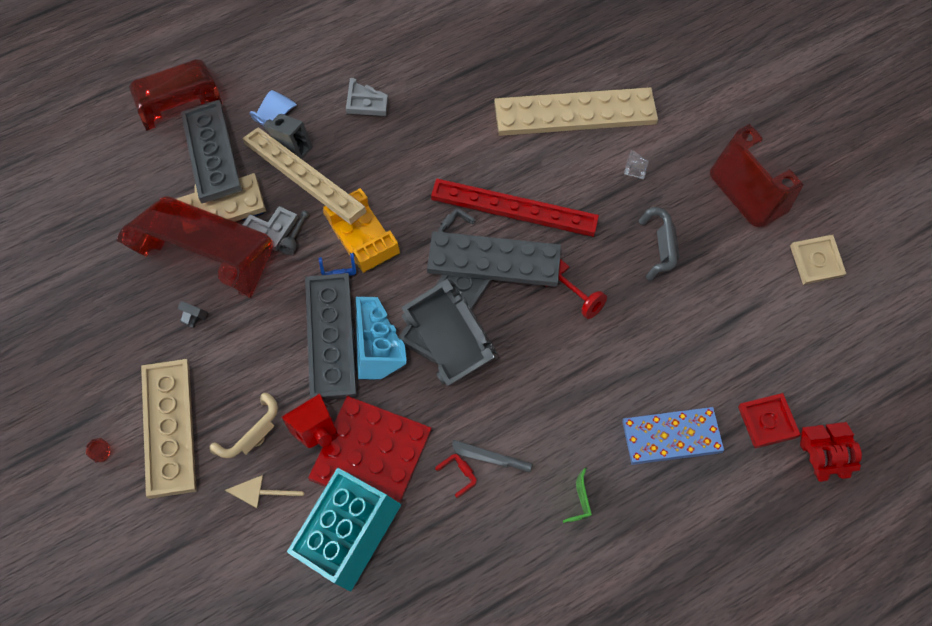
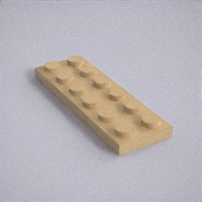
[141,359,196,499]

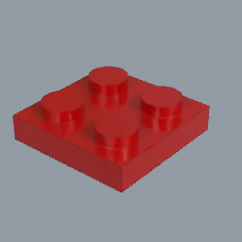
[738,393,801,449]

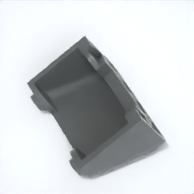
[401,279,499,386]

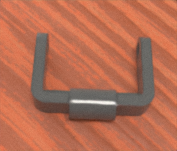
[438,209,476,233]

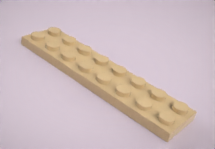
[494,87,658,136]

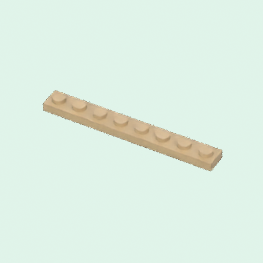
[243,127,366,225]

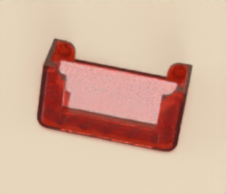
[116,196,273,298]

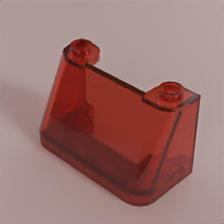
[129,59,222,131]

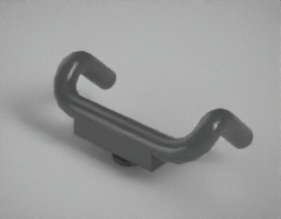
[639,207,680,281]

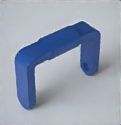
[319,253,356,276]

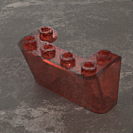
[710,124,804,227]

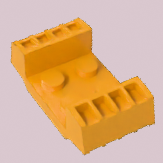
[323,188,400,273]

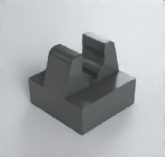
[178,301,208,327]

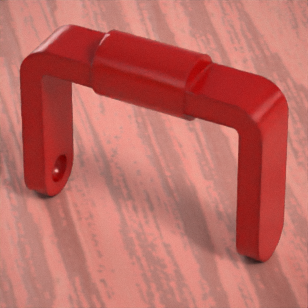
[435,454,476,498]

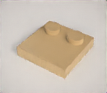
[790,235,846,285]

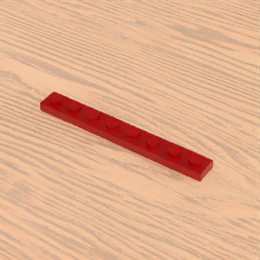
[431,178,599,237]

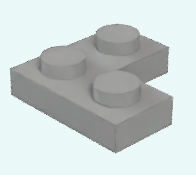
[239,206,298,251]

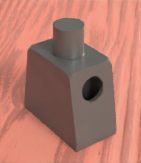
[264,114,313,159]

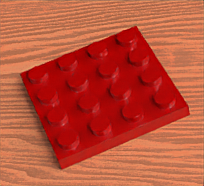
[308,396,432,503]

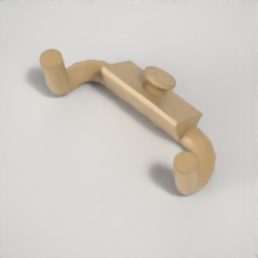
[210,392,278,458]

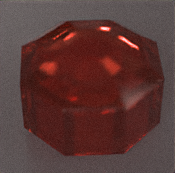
[86,438,111,463]

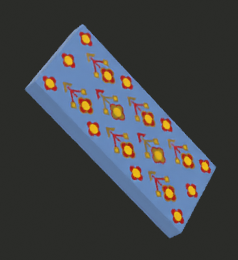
[622,407,724,465]

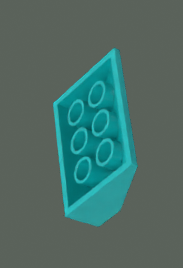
[287,468,402,592]

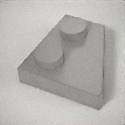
[346,78,388,116]

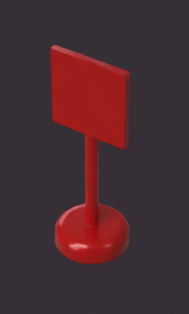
[545,259,607,319]

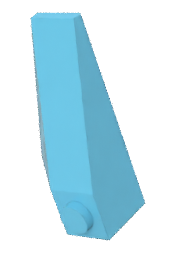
[355,297,406,379]

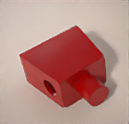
[282,394,337,448]

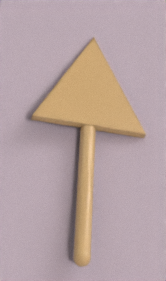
[225,475,305,508]

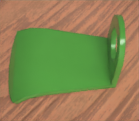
[563,467,592,524]

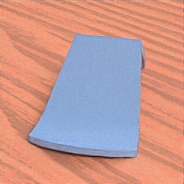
[249,90,297,126]

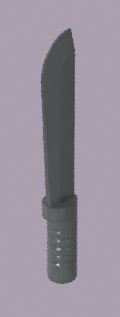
[453,440,533,473]

